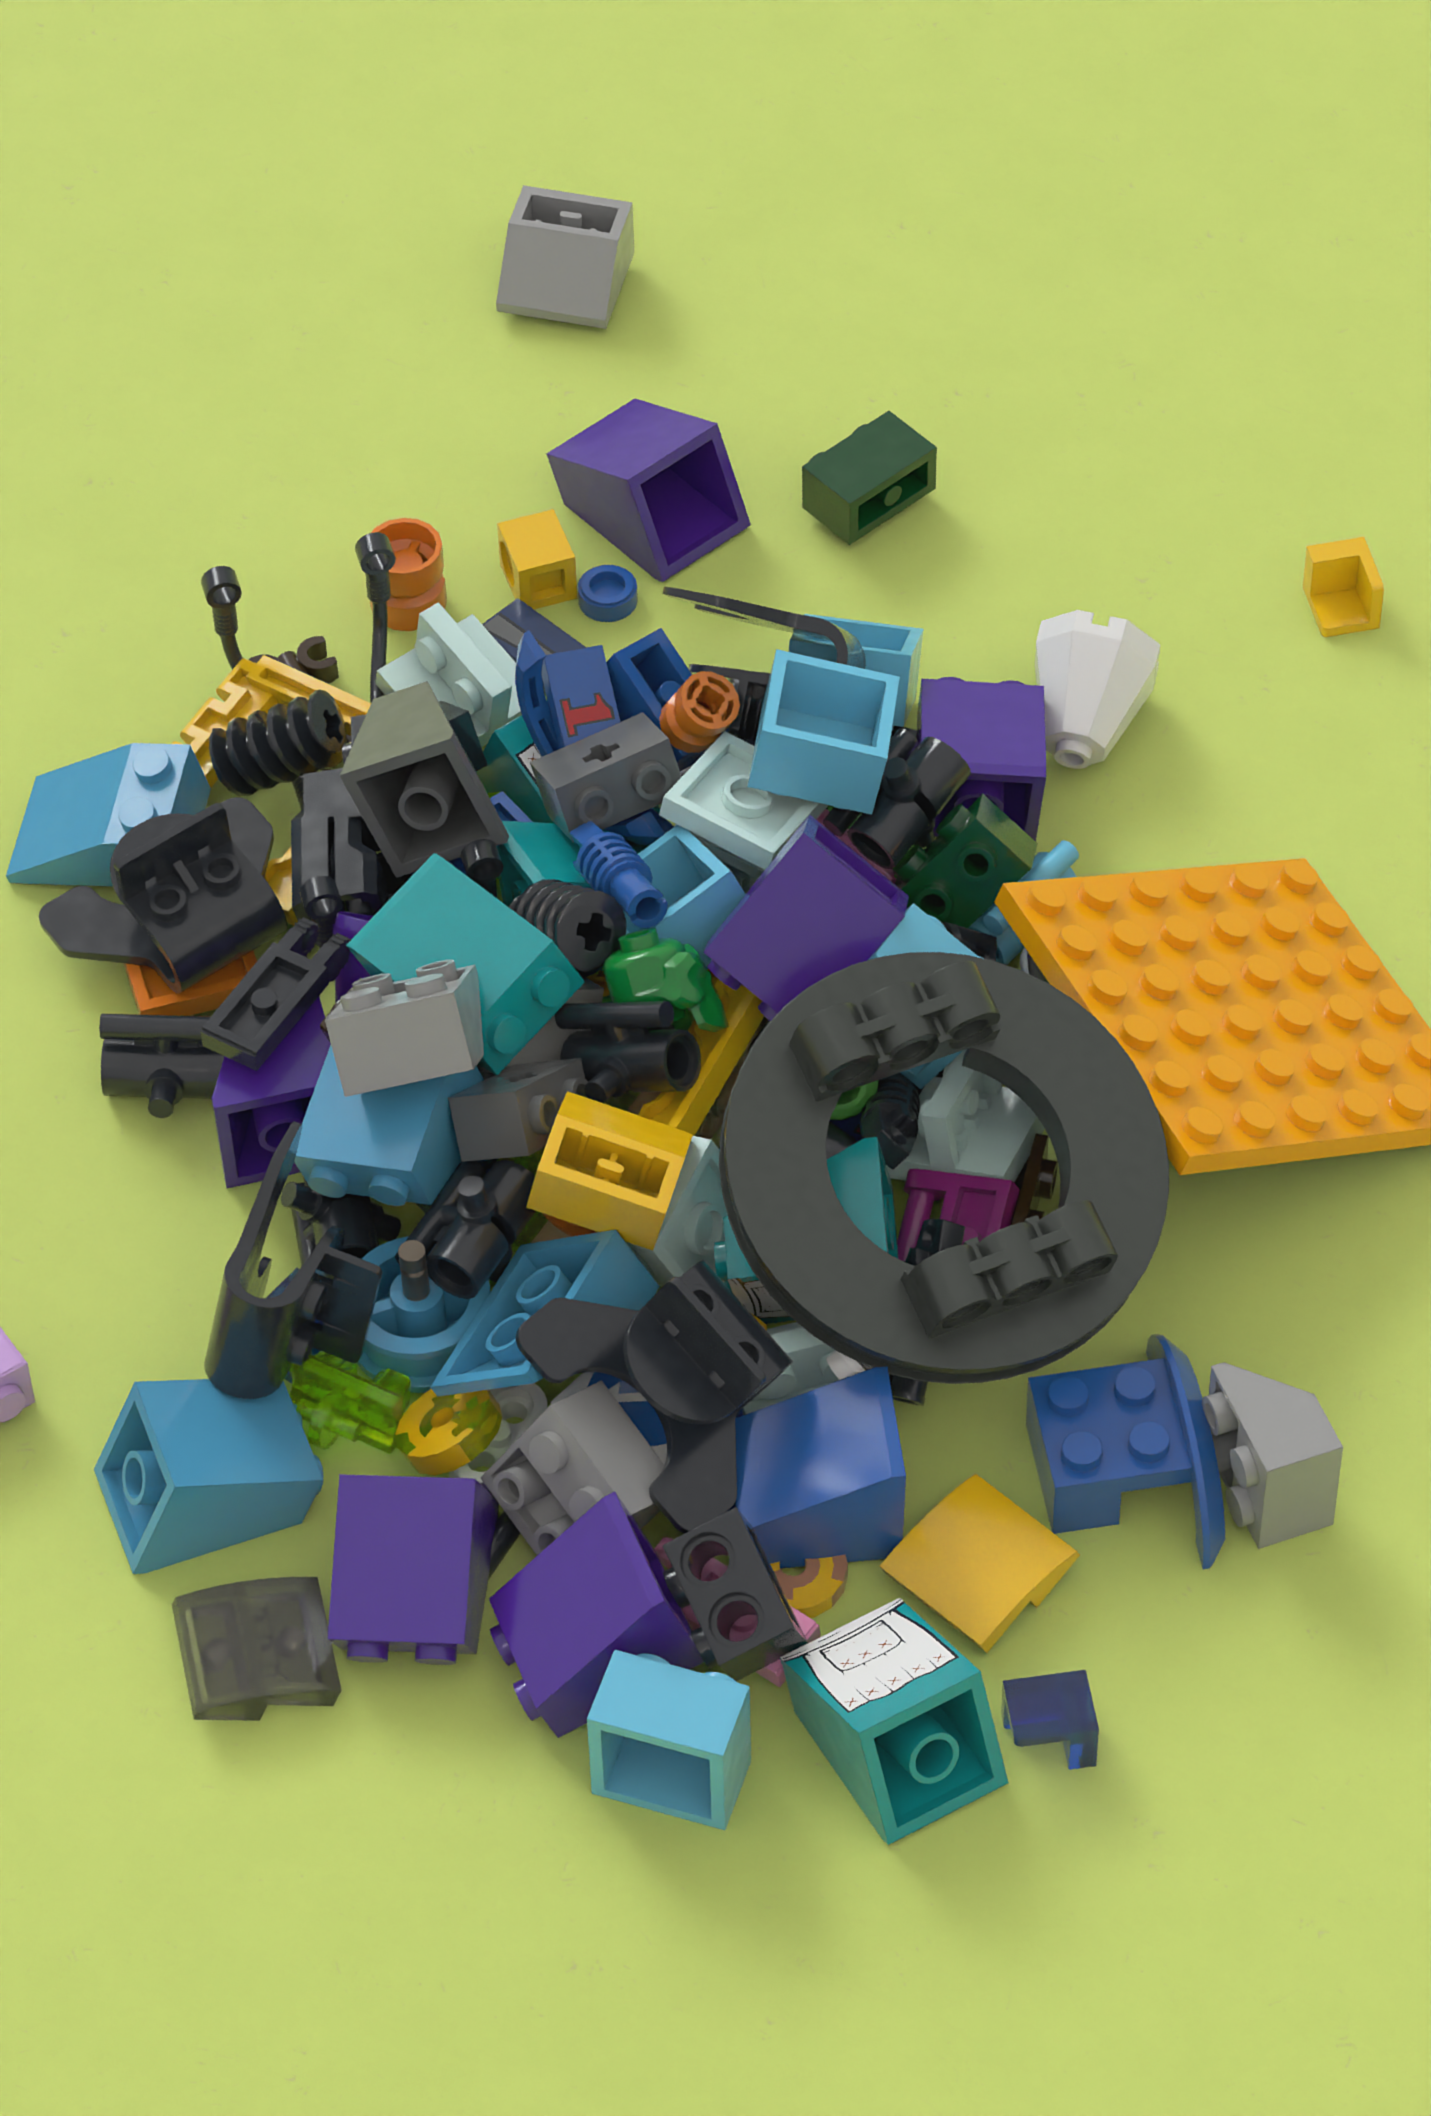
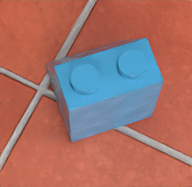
[294,1045,484,1206]
[94,1379,324,1574]

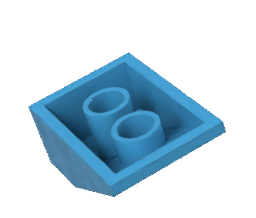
[6,743,211,887]
[430,1230,660,1396]

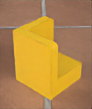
[1303,537,1384,637]

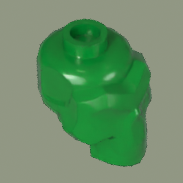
[603,928,729,1032]

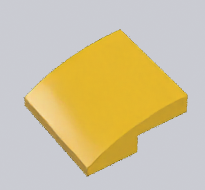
[880,1473,1080,1653]

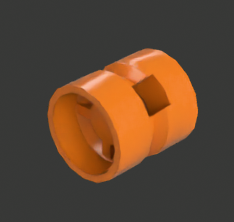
[370,518,447,631]

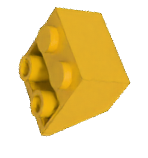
[526,1091,693,1251]

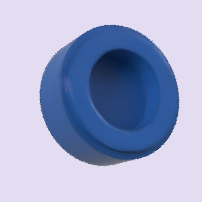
[578,565,638,622]

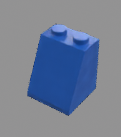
[728,1366,906,1569]

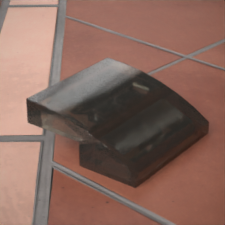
[172,1577,342,1721]

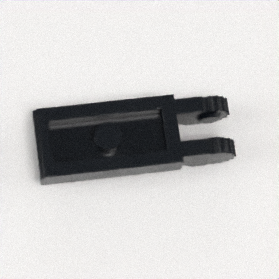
[200,917,352,1071]

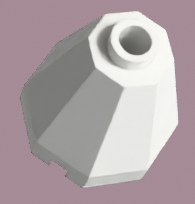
[1035,610,1160,769]

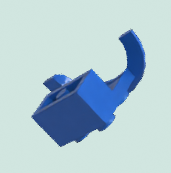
[515,628,730,845]
[1026,1334,1225,1569]

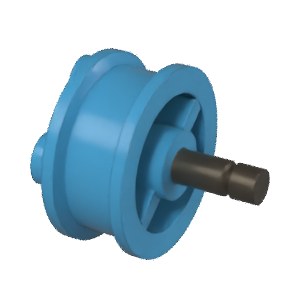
[357,1236,490,1393]

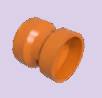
[659,671,740,753]

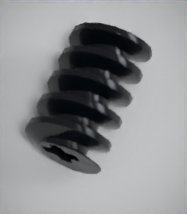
[209,689,347,796]
[509,879,627,973]

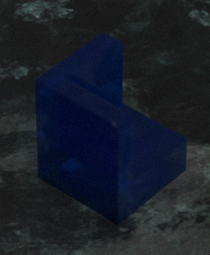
[1001,1670,1099,1770]

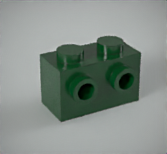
[802,411,937,545]
[893,794,1038,928]

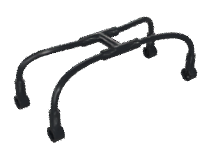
[201,532,504,949]

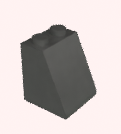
[339,681,509,878]

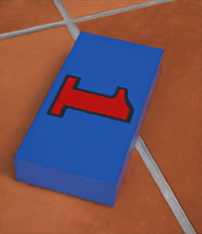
[542,645,620,749]

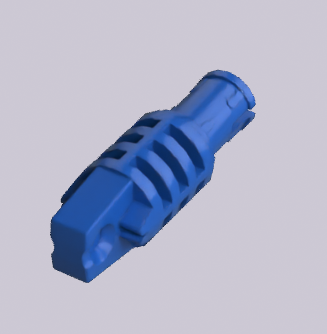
[570,820,668,928]

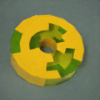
[395,1389,503,1476]

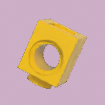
[497,509,577,609]

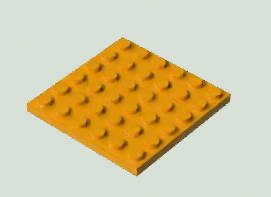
[994,858,1431,1175]

